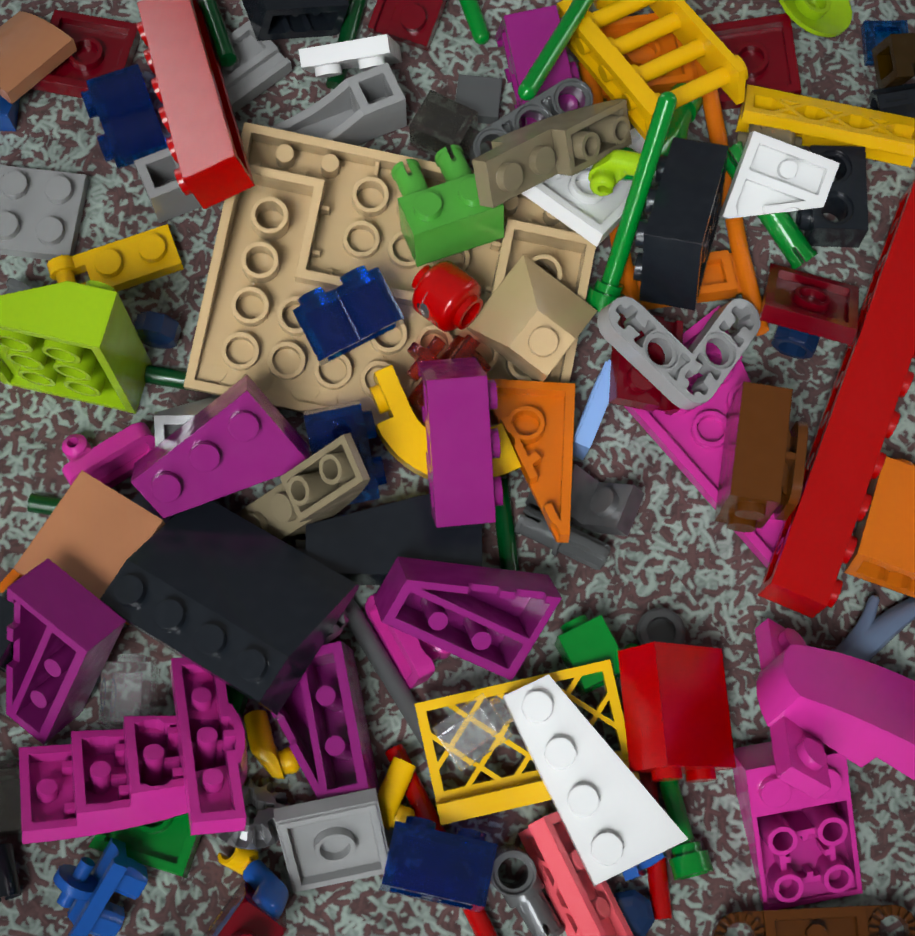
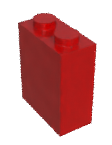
[618,641,736,783]

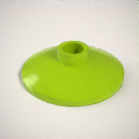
[779,0,852,37]

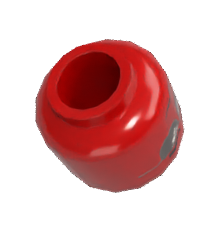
[412,261,483,332]

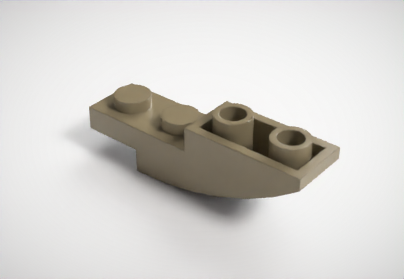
[472,99,632,208]
[236,433,370,542]

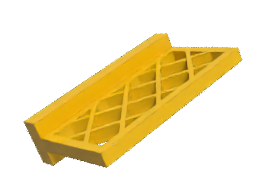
[414,659,640,825]

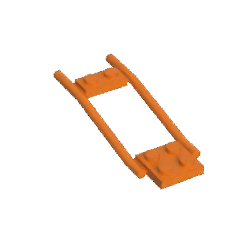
[578,13,769,336]

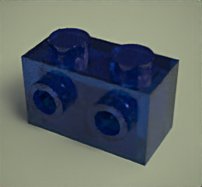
[303,400,387,505]
[379,816,498,913]

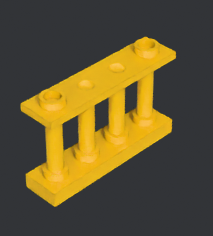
[557,0,748,140]

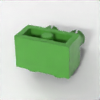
[391,144,504,267]

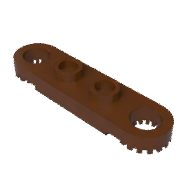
[712,904,915,936]

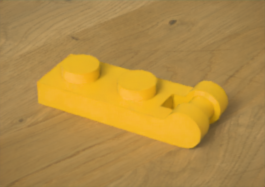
[47,224,184,292]

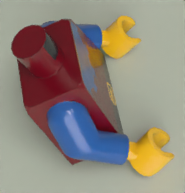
[204,848,289,936]

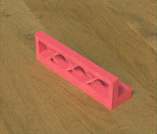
[518,811,634,936]

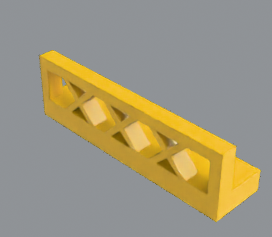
[736,84,915,168]

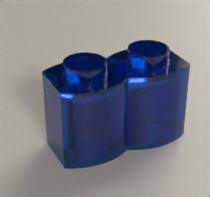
[81,64,168,169]
[293,265,405,366]

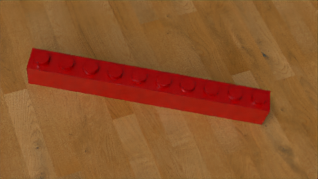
[758,180,915,618]

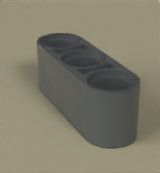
[469,78,593,166]

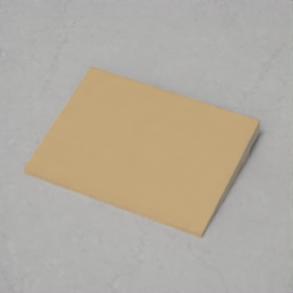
[183,122,596,427]

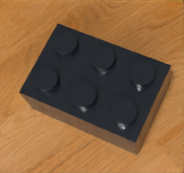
[633,137,729,310]

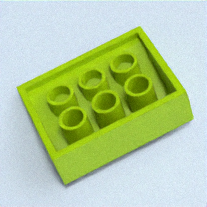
[0,280,152,414]

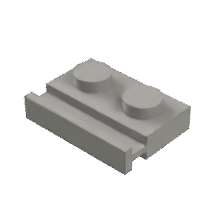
[214,20,292,113]

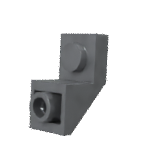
[525,464,645,536]

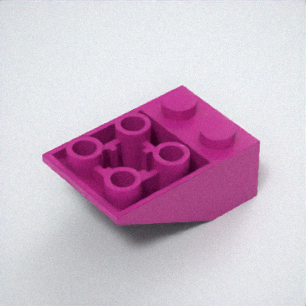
[733,741,863,910]

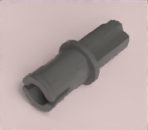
[515,505,611,570]

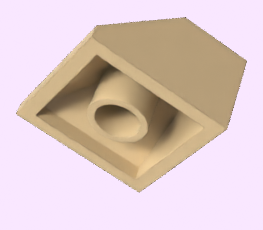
[466,254,597,382]

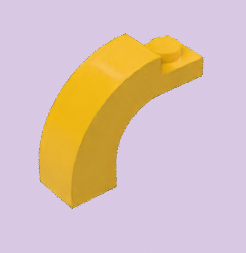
[369,365,521,479]

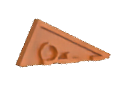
[487,378,576,543]

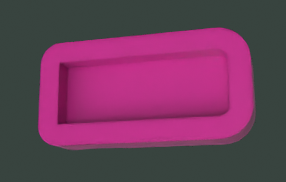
[62,422,155,488]
[365,593,451,689]

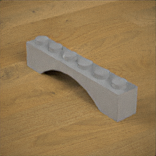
[134,62,407,223]

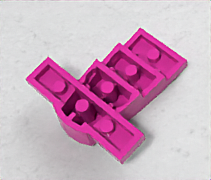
[755,618,915,800]
[19,658,248,844]

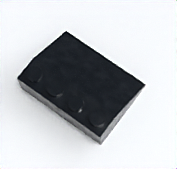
[100,501,359,715]

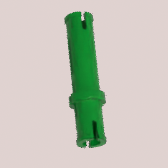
[726,141,818,269]

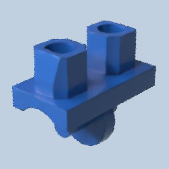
[53,838,148,936]

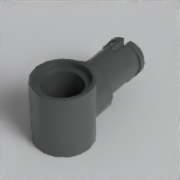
[487,844,565,936]

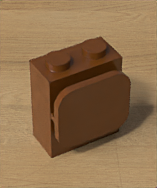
[715,381,809,532]

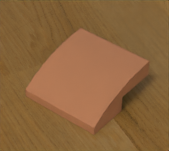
[0,11,77,104]

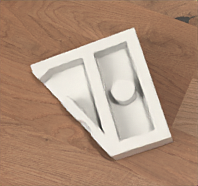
[298,34,402,78]
[719,131,840,219]

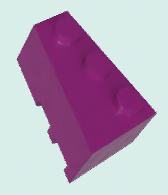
[495,5,580,128]
[417,357,503,528]
[131,375,310,518]
[374,556,562,681]
[6,558,126,745]
[270,641,380,800]

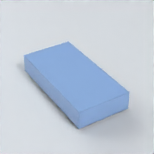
[573,359,611,460]

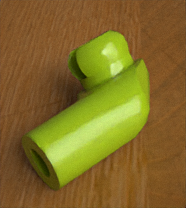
[588,149,641,196]

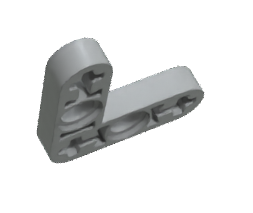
[597,296,761,410]

